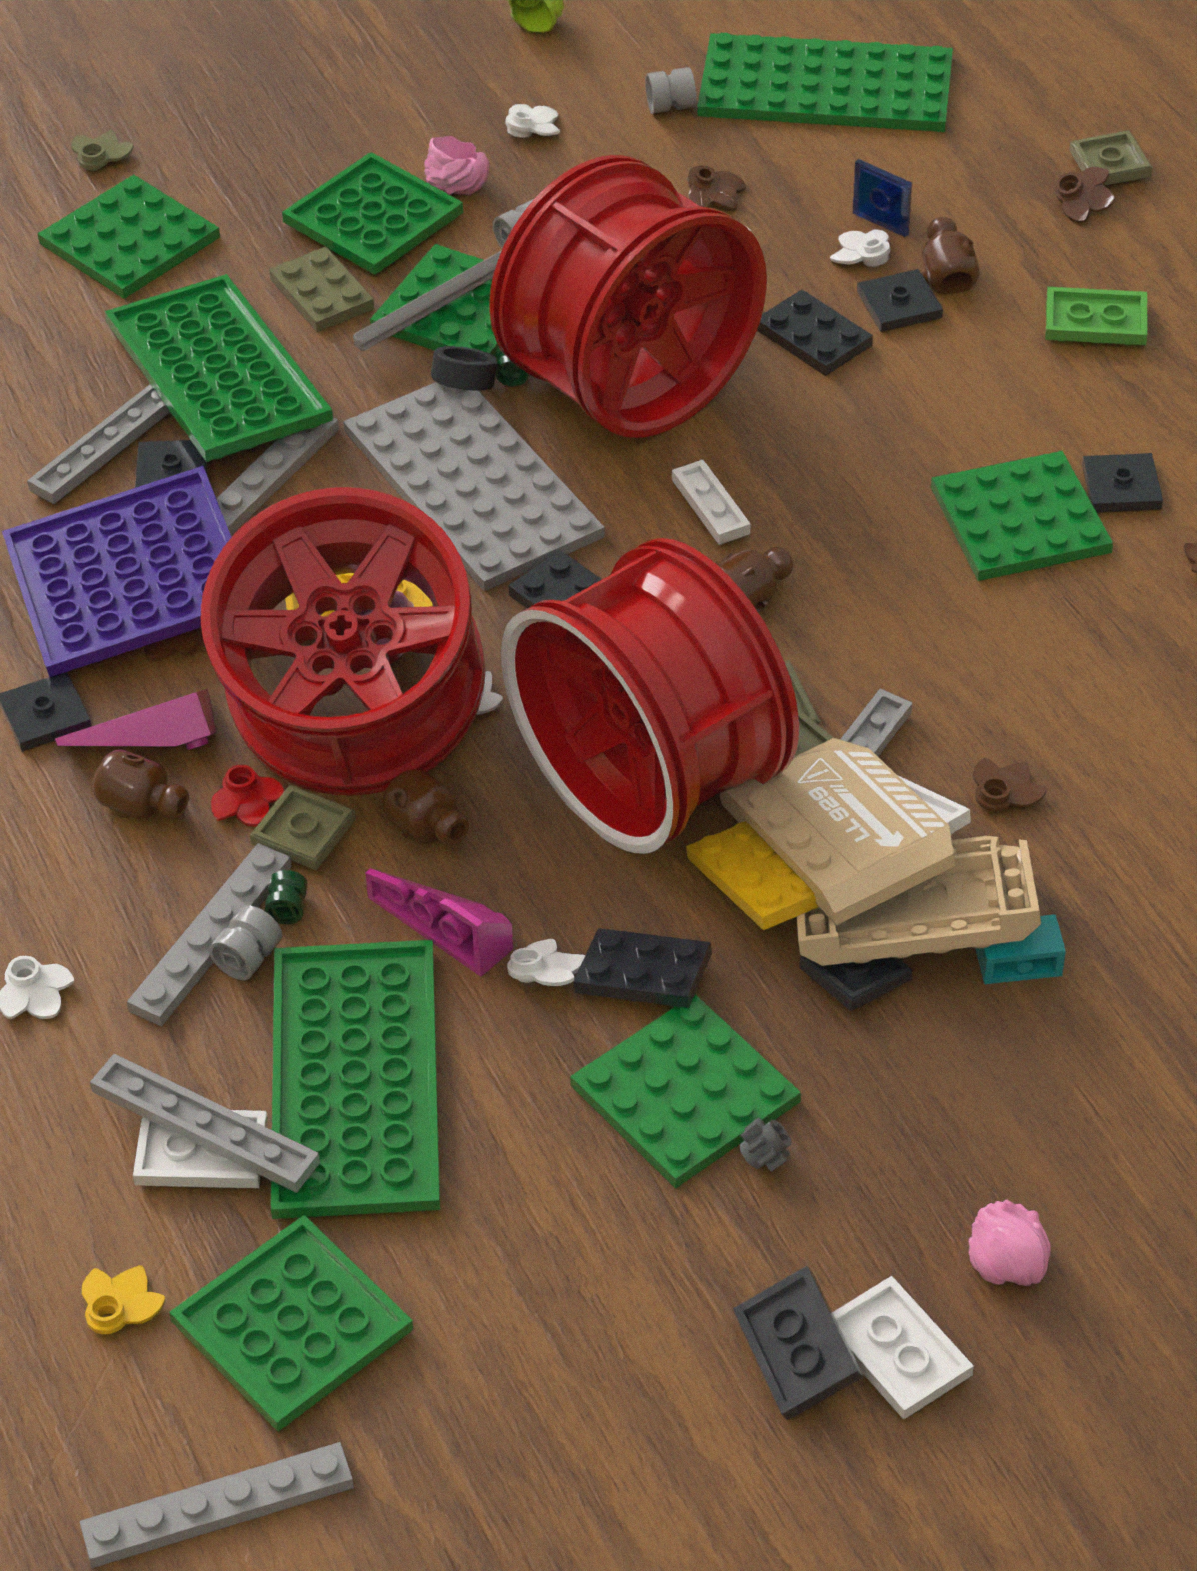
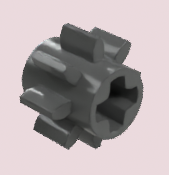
[740,1117,792,1172]

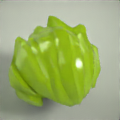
[507,0,564,33]

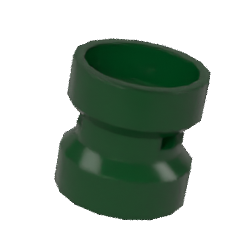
[496,346,529,387]
[264,870,308,925]

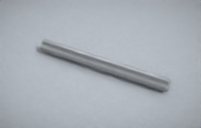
[353,250,502,351]

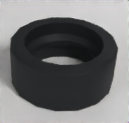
[431,346,498,391]

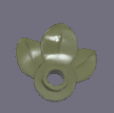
[71,130,134,170]

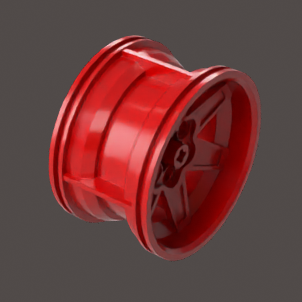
[489,155,767,438]
[201,487,485,796]

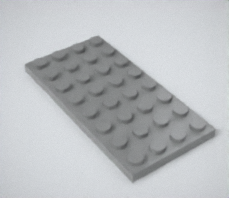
[343,382,605,592]

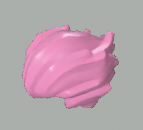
[424,136,489,195]
[969,1200,1051,1286]

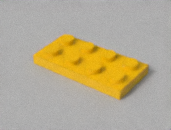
[686,821,819,930]

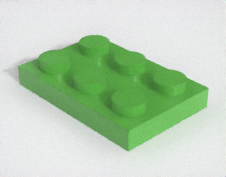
[1045,287,1147,345]

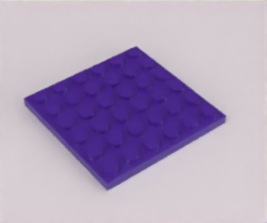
[2,466,231,677]

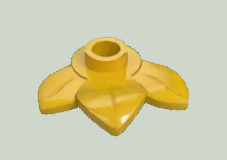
[82,1265,165,1334]

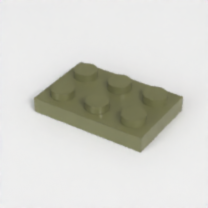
[269,247,374,332]

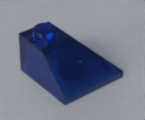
[853,159,912,237]

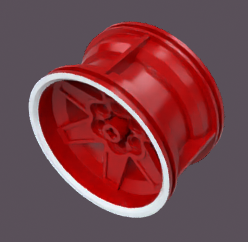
[501,538,799,854]

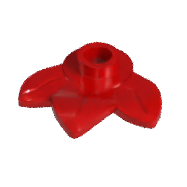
[211,764,284,827]

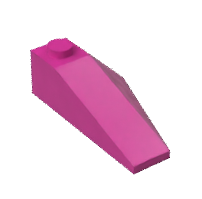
[55,688,216,750]
[365,868,513,977]

